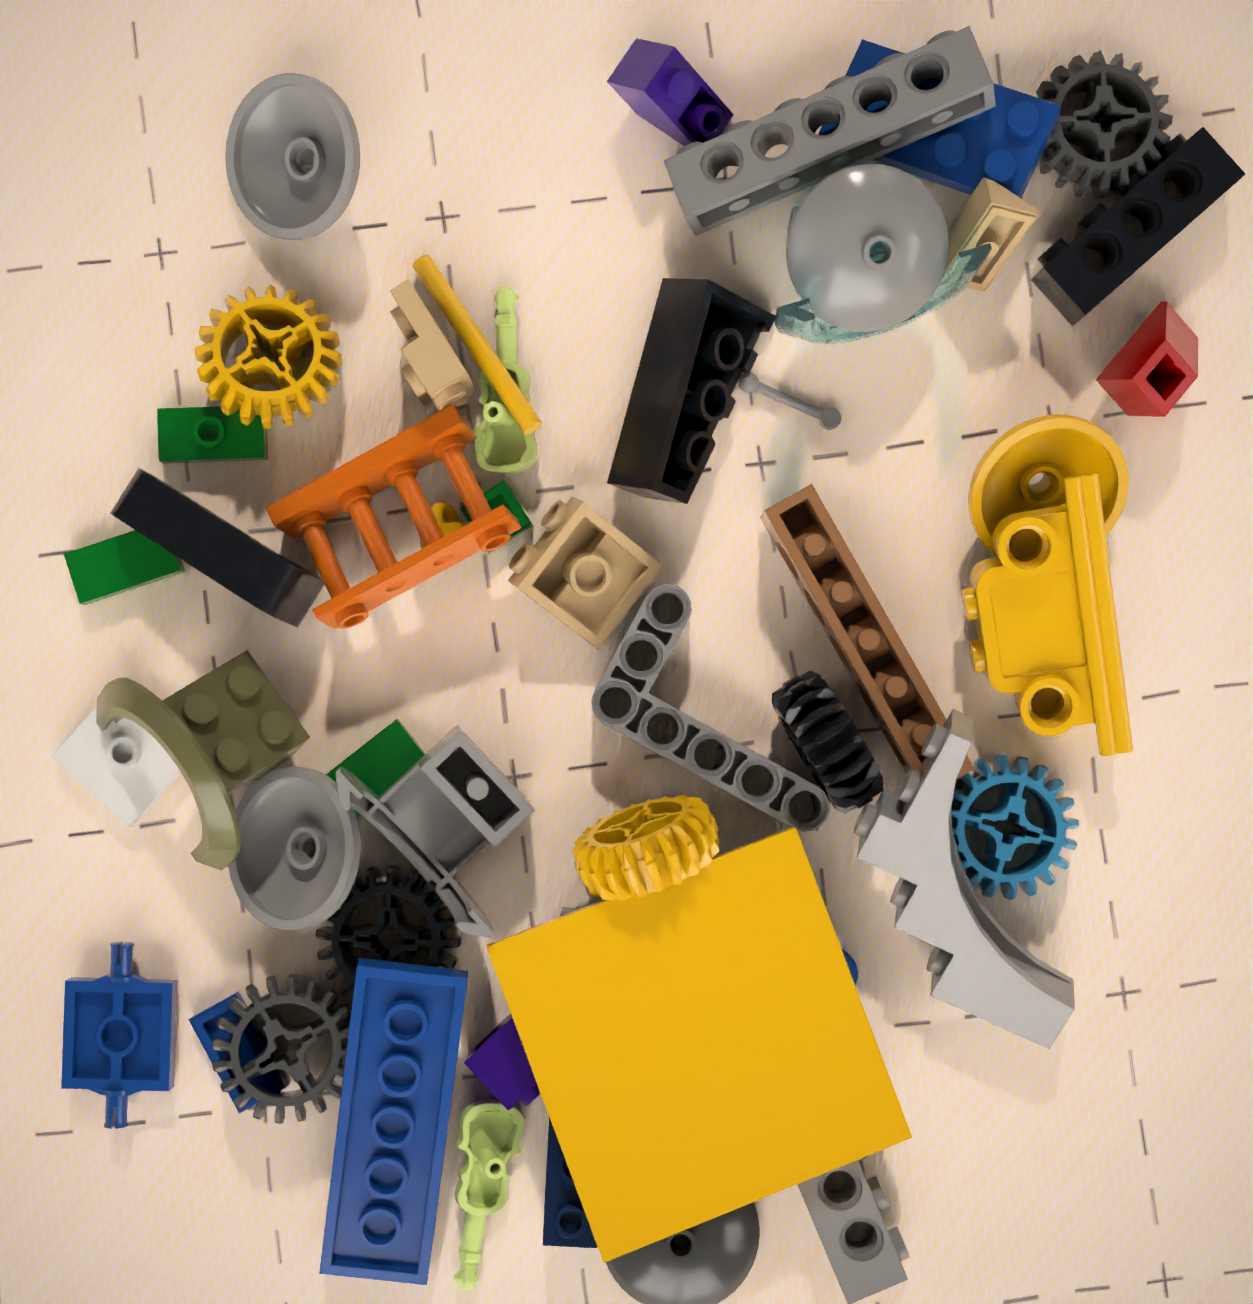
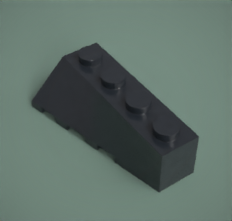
[607,278,777,504]

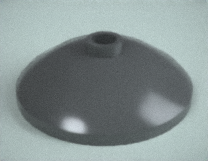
[606,1202,760,1304]

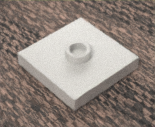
[50,677,182,828]

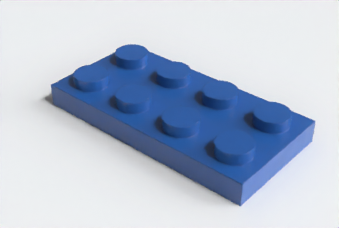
[818,39,1060,199]

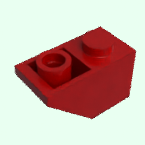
[1096,301,1198,417]

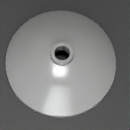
[225,73,360,240]
[786,164,949,332]
[228,767,361,931]

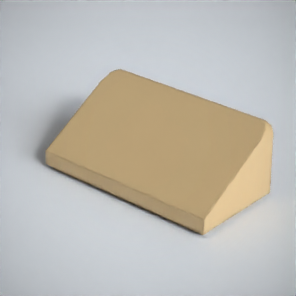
[941,178,1039,292]

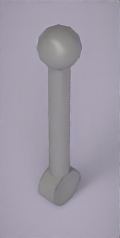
[738,372,842,430]

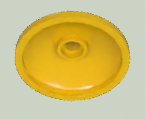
[968,414,1129,557]

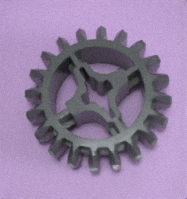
[1036,50,1173,200]
[211,973,351,1124]

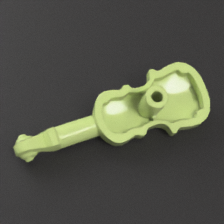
[473,286,538,474]
[453,1099,525,1291]

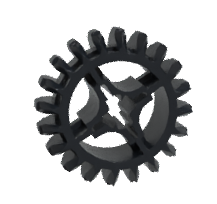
[772,671,884,814]
[315,864,462,996]

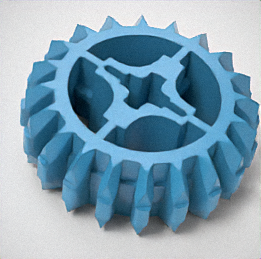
[951,754,1080,900]

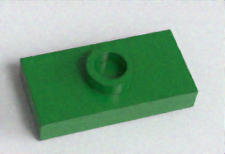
[157,406,268,464]

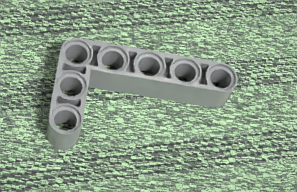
[591,584,830,832]

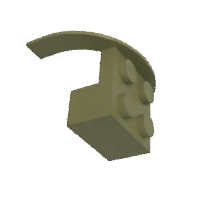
[96,650,310,871]

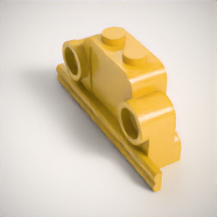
[961,473,1133,756]

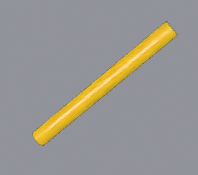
[412,255,542,435]

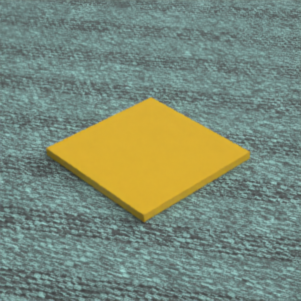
[486,827,913,1263]

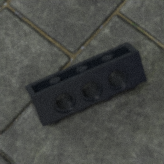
[1031,127,1246,327]

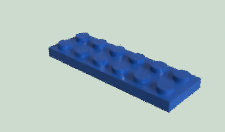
[319,958,469,1285]

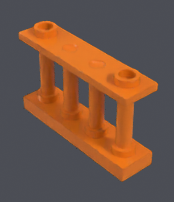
[266,404,522,630]

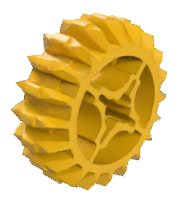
[195,284,342,430]
[572,794,720,901]

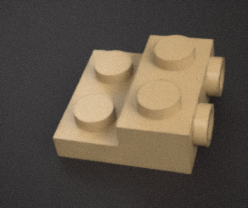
[389,279,477,412]
[507,496,663,650]

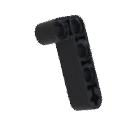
[110,467,325,628]

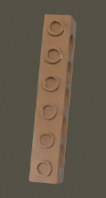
[760,484,975,780]

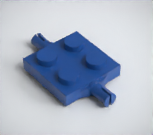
[61,941,178,1129]

